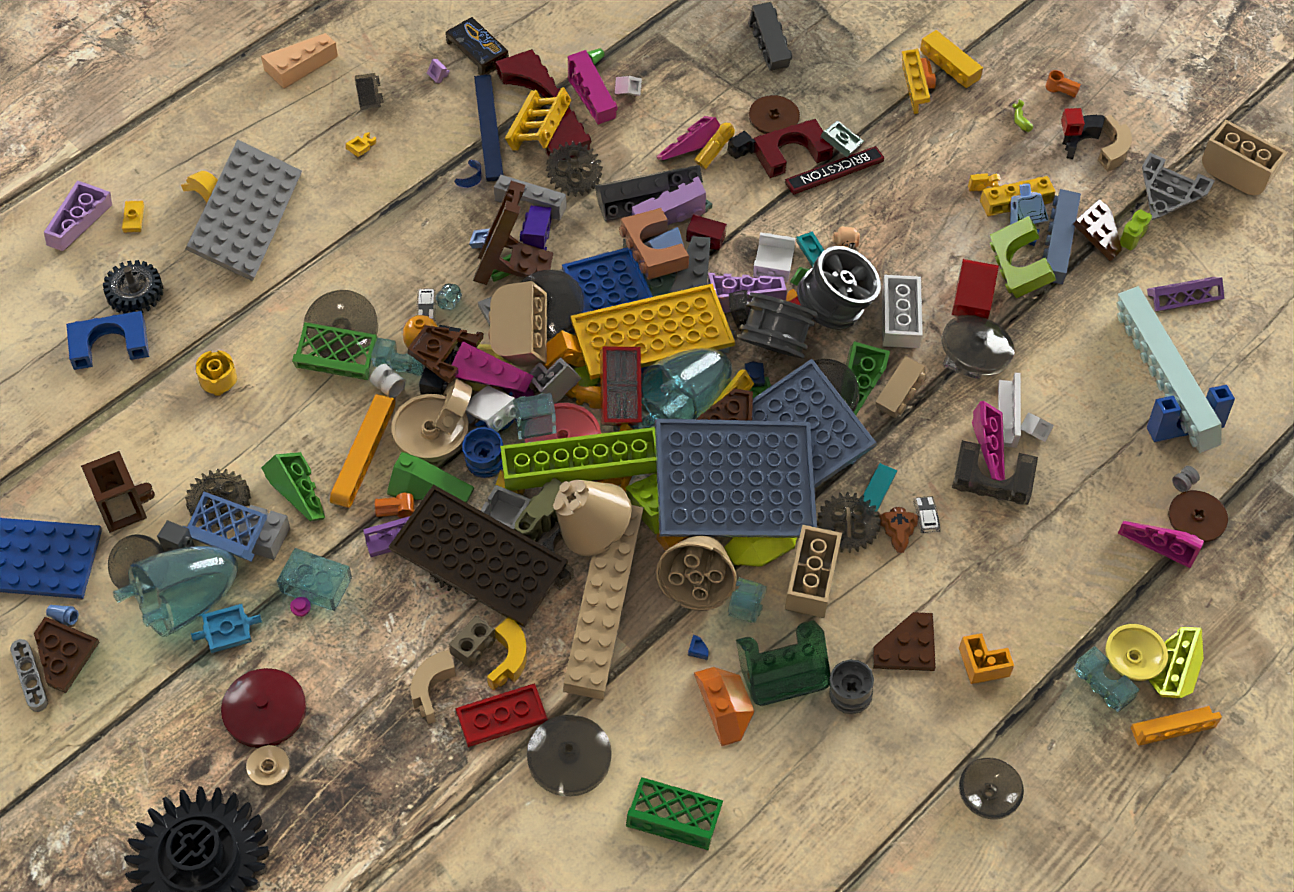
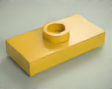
[122,201,144,233]

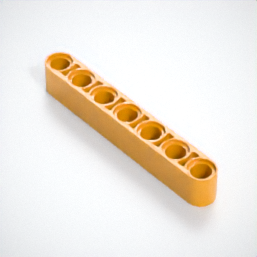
[330,394,396,508]

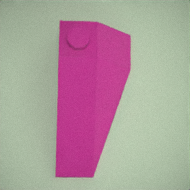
[656,116,720,160]
[972,401,1005,485]
[1118,521,1204,568]

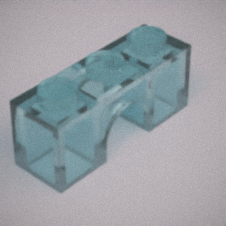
[371,337,425,375]
[1074,646,1140,712]

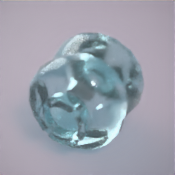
[435,283,462,310]

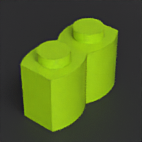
[1120,209,1152,250]

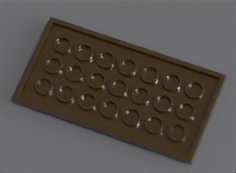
[388,484,568,628]

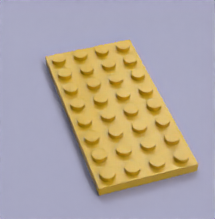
[570,284,735,380]

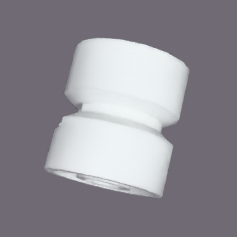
[370,364,406,398]

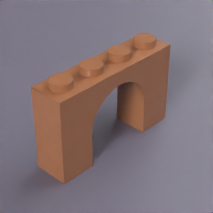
[619,208,689,280]

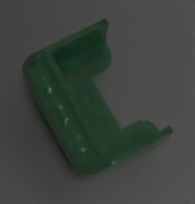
[736,620,831,706]

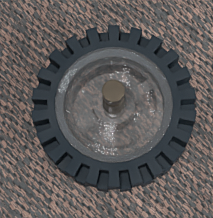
[103,260,164,314]

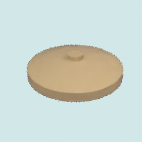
[391,394,469,462]

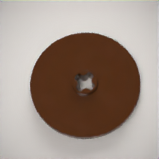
[749,95,800,134]
[1168,490,1228,542]

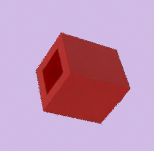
[1061,108,1085,136]

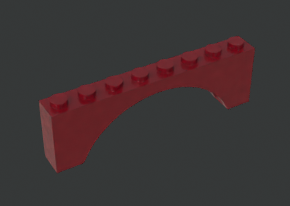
[496,49,592,165]

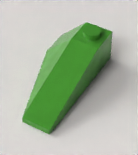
[840,341,890,415]
[261,452,325,521]
[387,452,474,503]

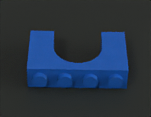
[66,311,149,370]
[1147,385,1235,442]

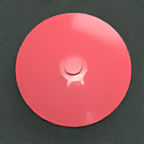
[524,403,601,443]

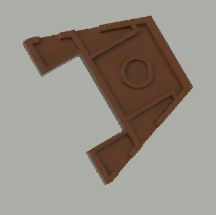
[408,325,484,384]

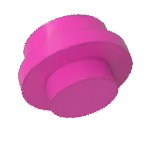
[290,597,311,617]

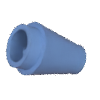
[46,605,79,626]

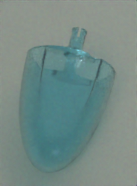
[641,348,733,428]
[113,546,238,637]

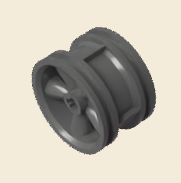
[797,246,881,330]
[736,292,818,359]

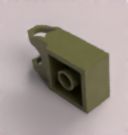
[515,478,562,543]

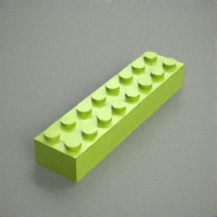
[500,427,657,491]

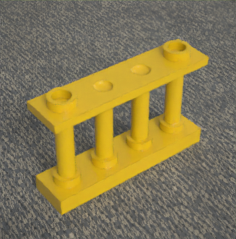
[505,88,572,151]

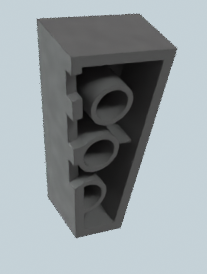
[748,2,792,71]
[670,236,711,293]

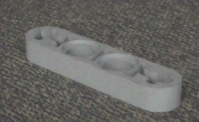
[10,639,48,712]

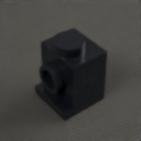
[727,131,755,159]

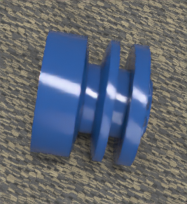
[462,427,503,478]

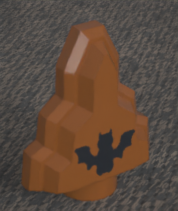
[879,507,918,553]

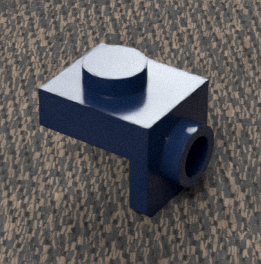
[743,361,765,387]

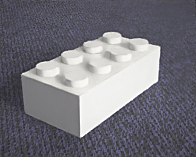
[882,275,923,348]

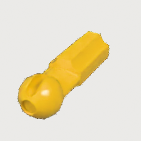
[694,122,735,169]

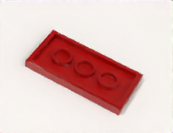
[455,683,548,747]

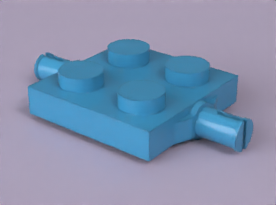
[191,604,262,653]

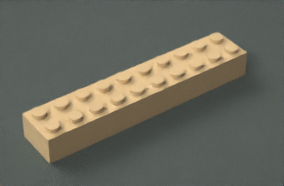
[563,505,643,700]

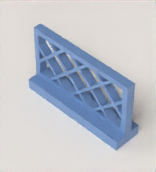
[183,492,268,562]

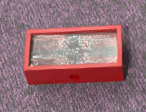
[600,346,642,426]

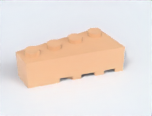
[261,33,338,88]

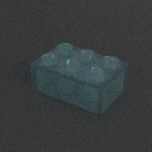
[277,548,352,611]

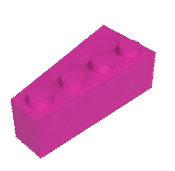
[568,50,618,125]
[452,342,534,393]

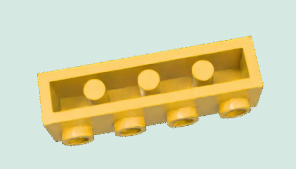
[920,30,983,88]
[980,176,1056,217]

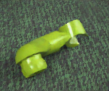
[1012,99,1033,132]

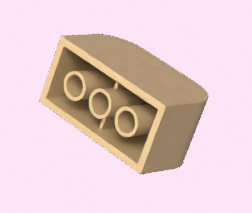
[1202,120,1288,195]
[488,281,547,367]
[785,525,842,618]

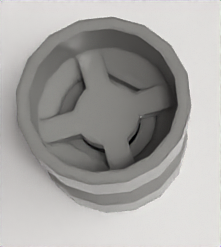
[1172,466,1200,492]

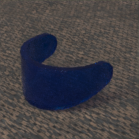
[454,160,482,188]

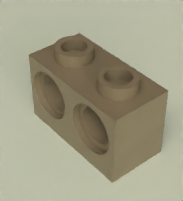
[449,616,495,667]

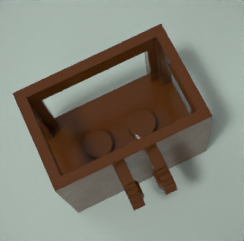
[81,451,155,533]

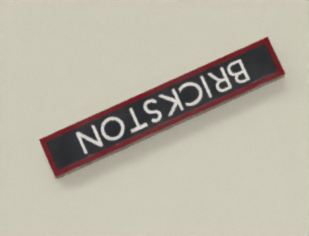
[785,146,885,195]

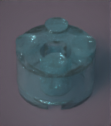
[728,577,767,623]

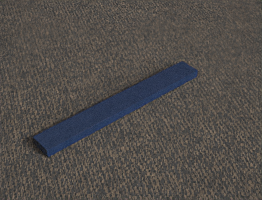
[474,75,503,182]

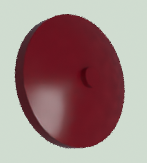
[221,668,306,748]

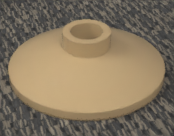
[246,745,290,786]

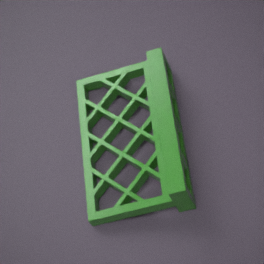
[292,322,377,380]

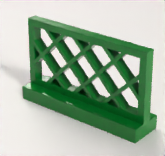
[626,777,723,851]

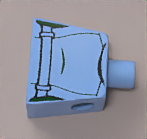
[1010,184,1049,225]

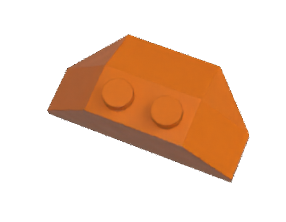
[694,667,754,746]

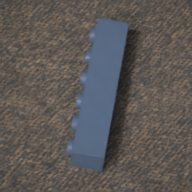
[1042,189,1081,284]

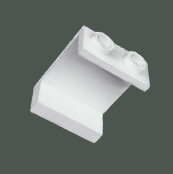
[753,232,796,282]
[465,385,521,432]

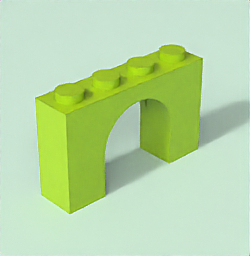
[990,216,1056,299]

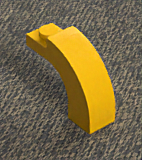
[181,171,218,203]
[487,618,527,690]

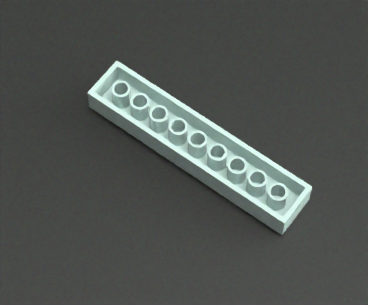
[1116,286,1221,453]

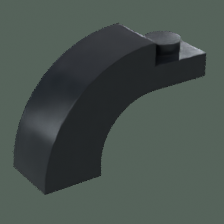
[1062,115,1105,159]

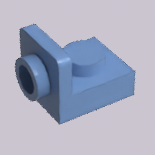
[469,228,490,249]

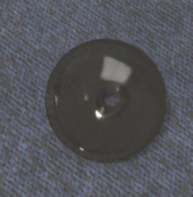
[108,534,167,595]
[959,758,1024,819]

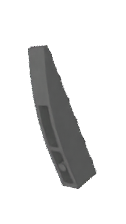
[595,165,703,221]

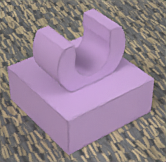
[427,59,450,83]

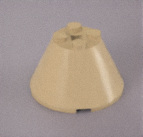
[553,480,632,556]
[656,535,737,610]

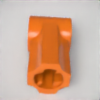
[921,58,936,89]
[1045,70,1081,97]
[375,493,414,518]

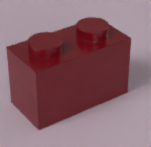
[686,214,727,251]

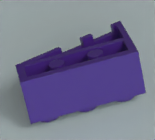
[520,205,552,251]

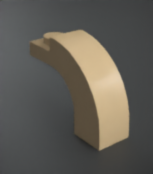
[1098,114,1132,172]
[433,378,472,435]
[411,650,456,724]

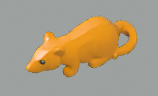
[565,382,601,409]

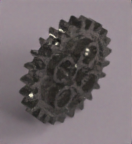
[546,141,603,197]
[185,469,251,527]
[817,492,881,553]

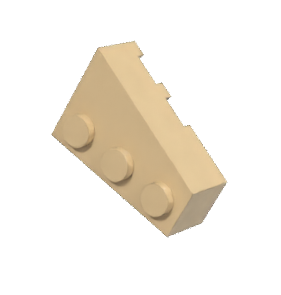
[876,356,927,418]

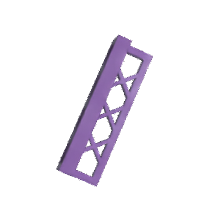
[1147,277,1225,311]
[363,516,410,557]

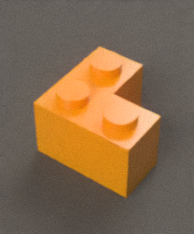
[543,330,585,369]
[959,633,1014,684]

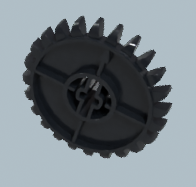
[124,786,270,892]

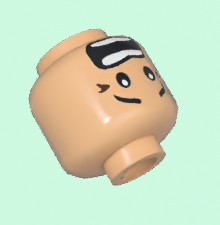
[833,226,860,250]

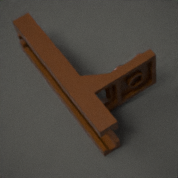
[473,180,554,285]

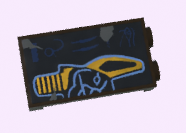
[445,17,509,75]

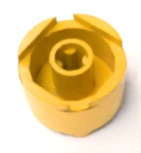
[196,350,237,396]

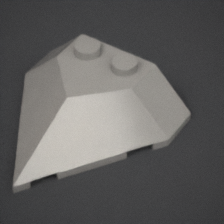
[1142,153,1215,221]

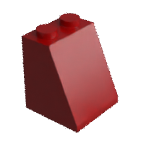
[951,259,999,322]

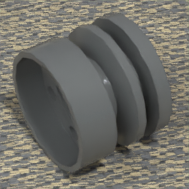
[829,659,874,714]

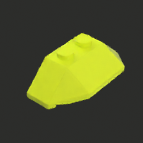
[724,537,797,567]
[1149,627,1203,698]

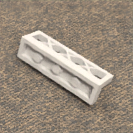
[998,373,1021,448]

